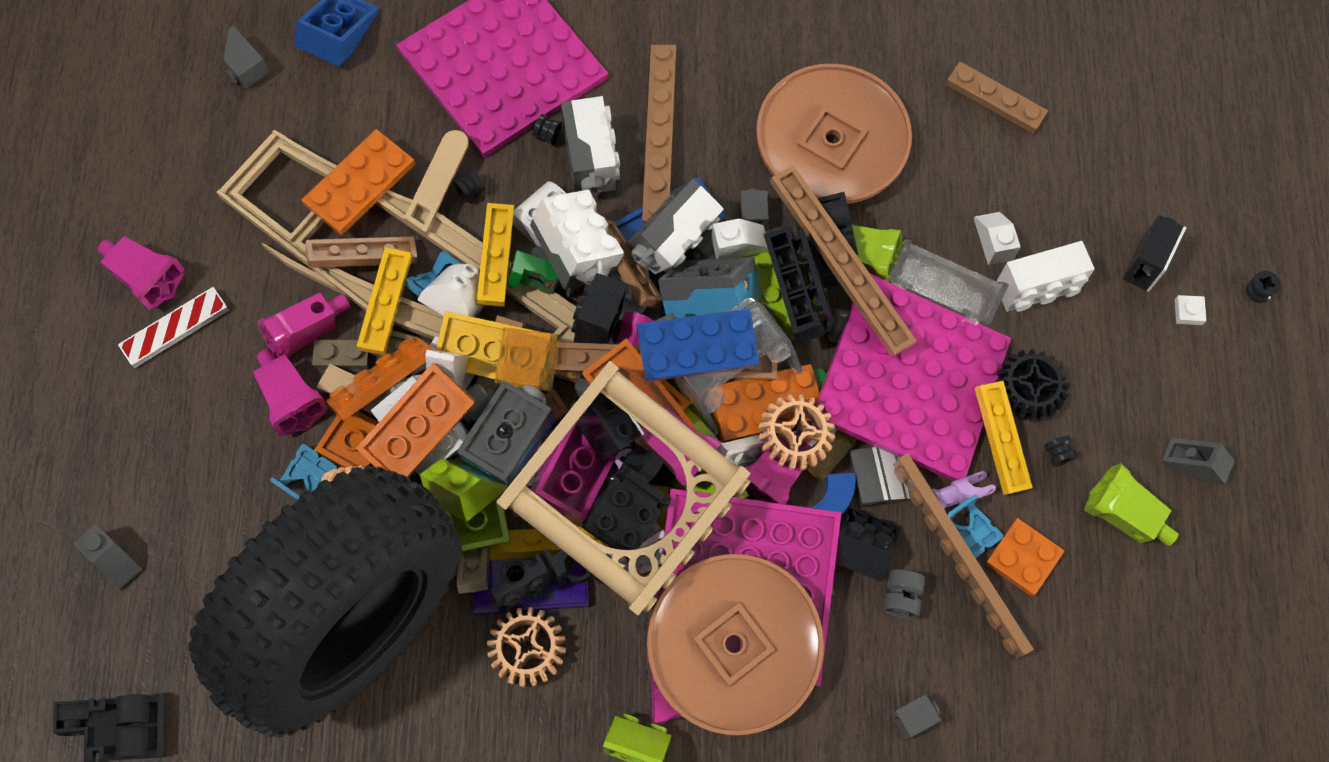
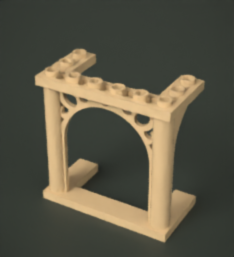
[496,361,751,615]

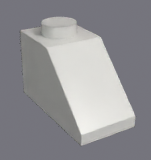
[974,212,1021,265]
[711,219,768,259]
[425,350,468,388]

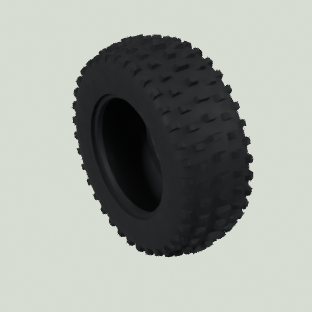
[188,466,462,738]

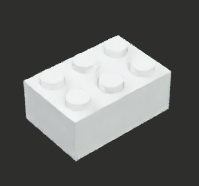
[995,241,1094,312]

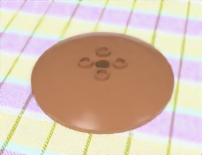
[756,64,912,204]
[646,554,824,735]

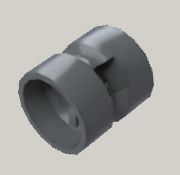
[882,570,926,619]

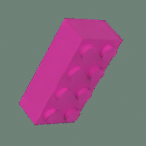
[530,423,619,525]

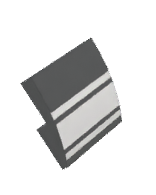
[849,447,911,506]

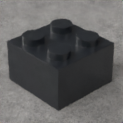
[571,273,628,344]

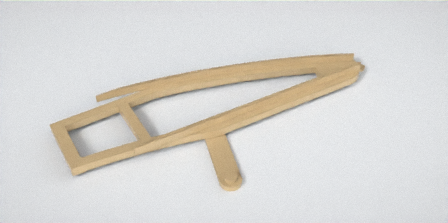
[217,130,614,382]

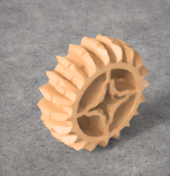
[758,394,835,470]
[487,607,566,687]

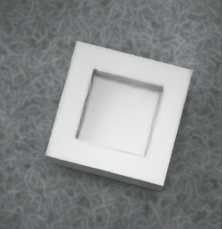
[1175,295,1206,325]

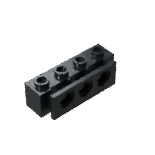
[763,226,835,343]

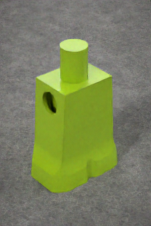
[852,225,902,282]
[1084,463,1179,546]

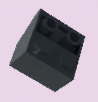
[835,507,900,582]

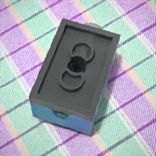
[658,257,762,318]
[457,380,557,488]

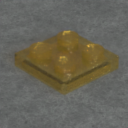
[495,327,560,391]

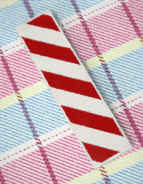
[118,287,229,368]

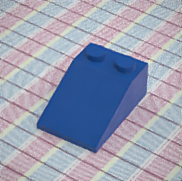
[294,0,379,67]

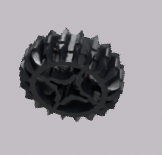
[995,349,1070,422]

